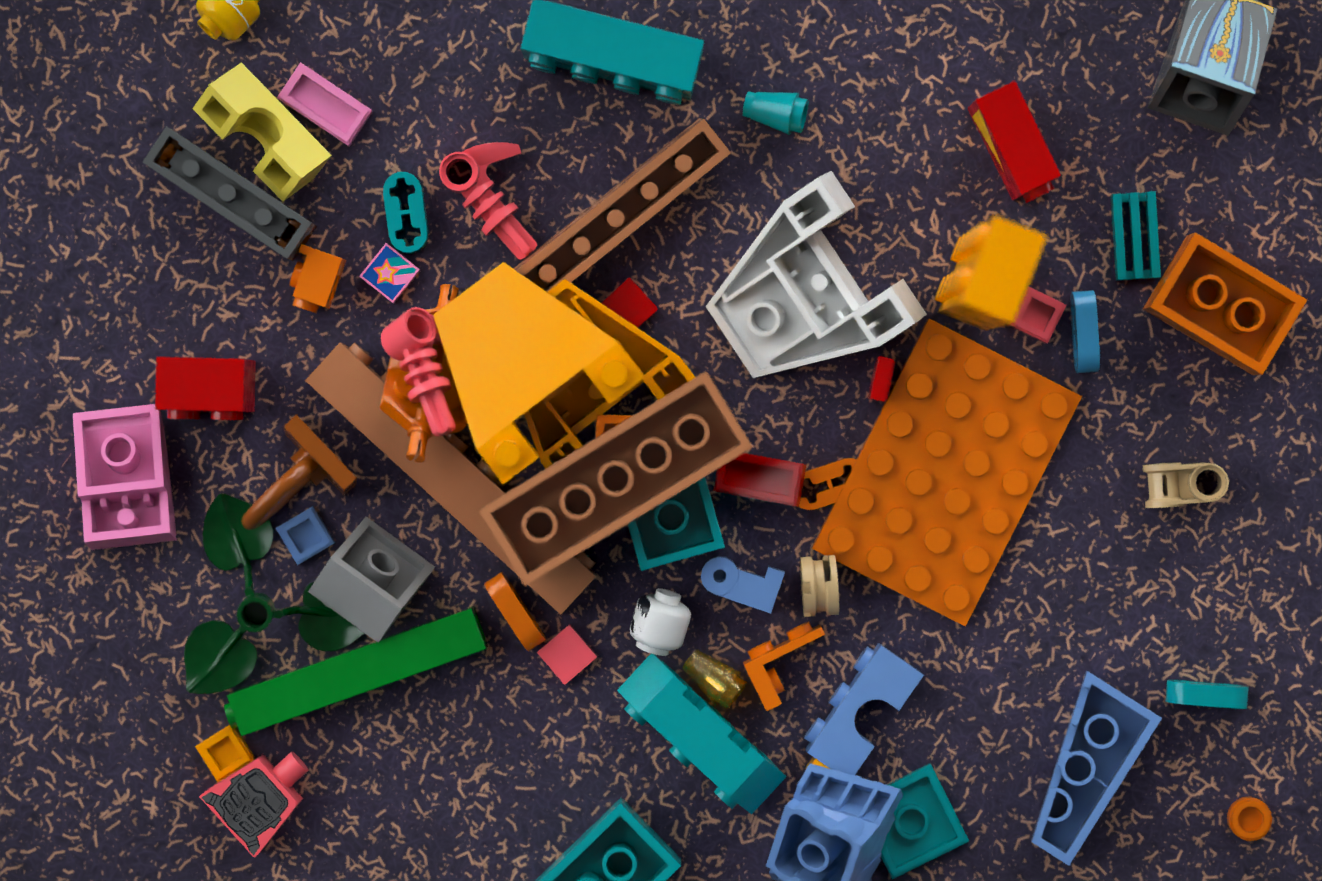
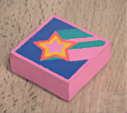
[359,243,421,303]

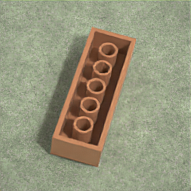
[478,371,752,586]

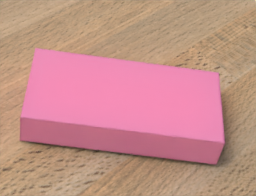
[277,62,373,147]

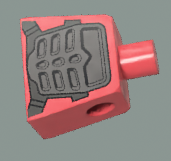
[199,752,309,858]

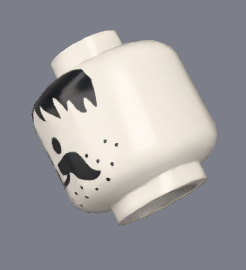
[630,588,691,656]

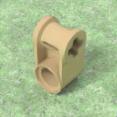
[1142,462,1229,508]

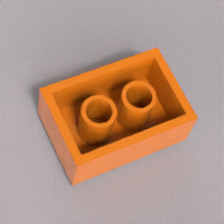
[1143,232,1307,375]

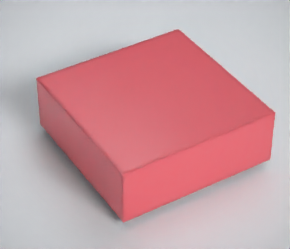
[1008,286,1067,344]
[537,624,598,685]

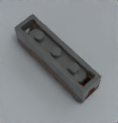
[143,126,317,262]

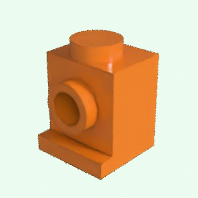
[289,244,347,314]

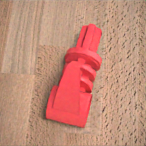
[439,142,538,260]
[381,307,456,437]

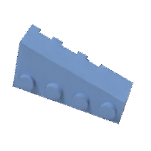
[1031,671,1162,866]

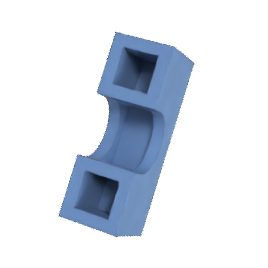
[804,643,924,775]

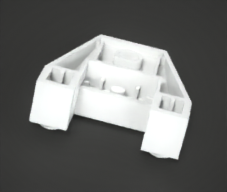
[706,171,927,378]

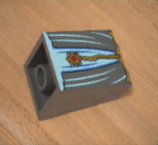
[1147,0,1277,136]

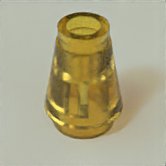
[682,649,747,710]

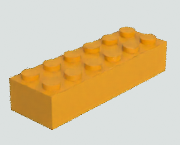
[934,216,1047,331]

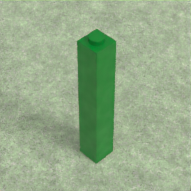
[224,606,488,736]

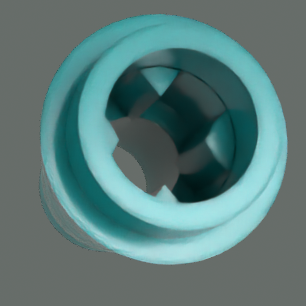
[743,91,809,135]

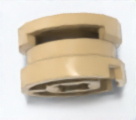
[800,555,839,617]

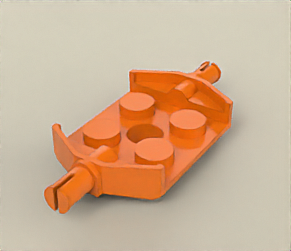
[380,284,468,462]

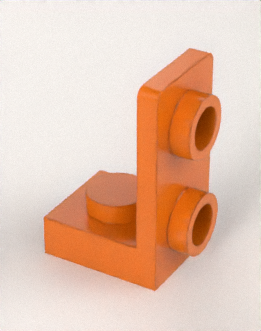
[743,621,825,712]

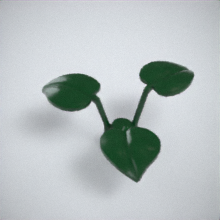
[184,493,365,694]

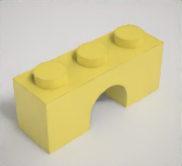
[193,62,332,202]

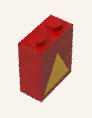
[967,81,1061,203]

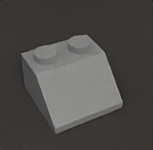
[308,517,435,642]

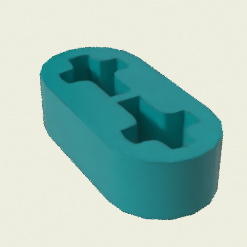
[383,171,429,254]
[1165,680,1249,709]

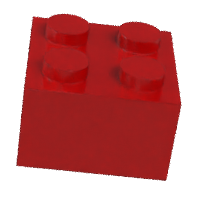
[155,357,256,420]

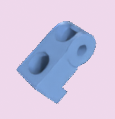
[701,556,785,614]

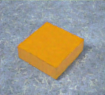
[195,725,256,782]

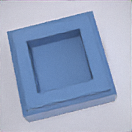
[276,506,336,565]

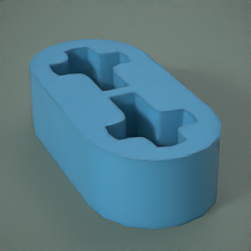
[1070,290,1100,373]

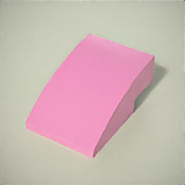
[73,404,176,550]

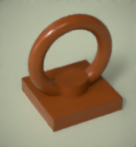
[242,415,357,530]

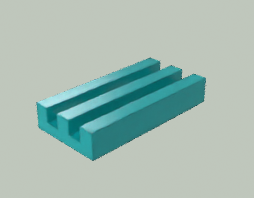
[1111,191,1161,281]

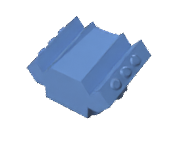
[766,763,903,881]

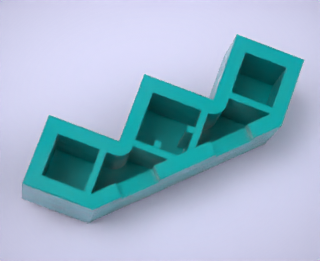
[617,654,787,815]

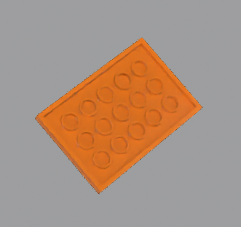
[811,318,1082,627]

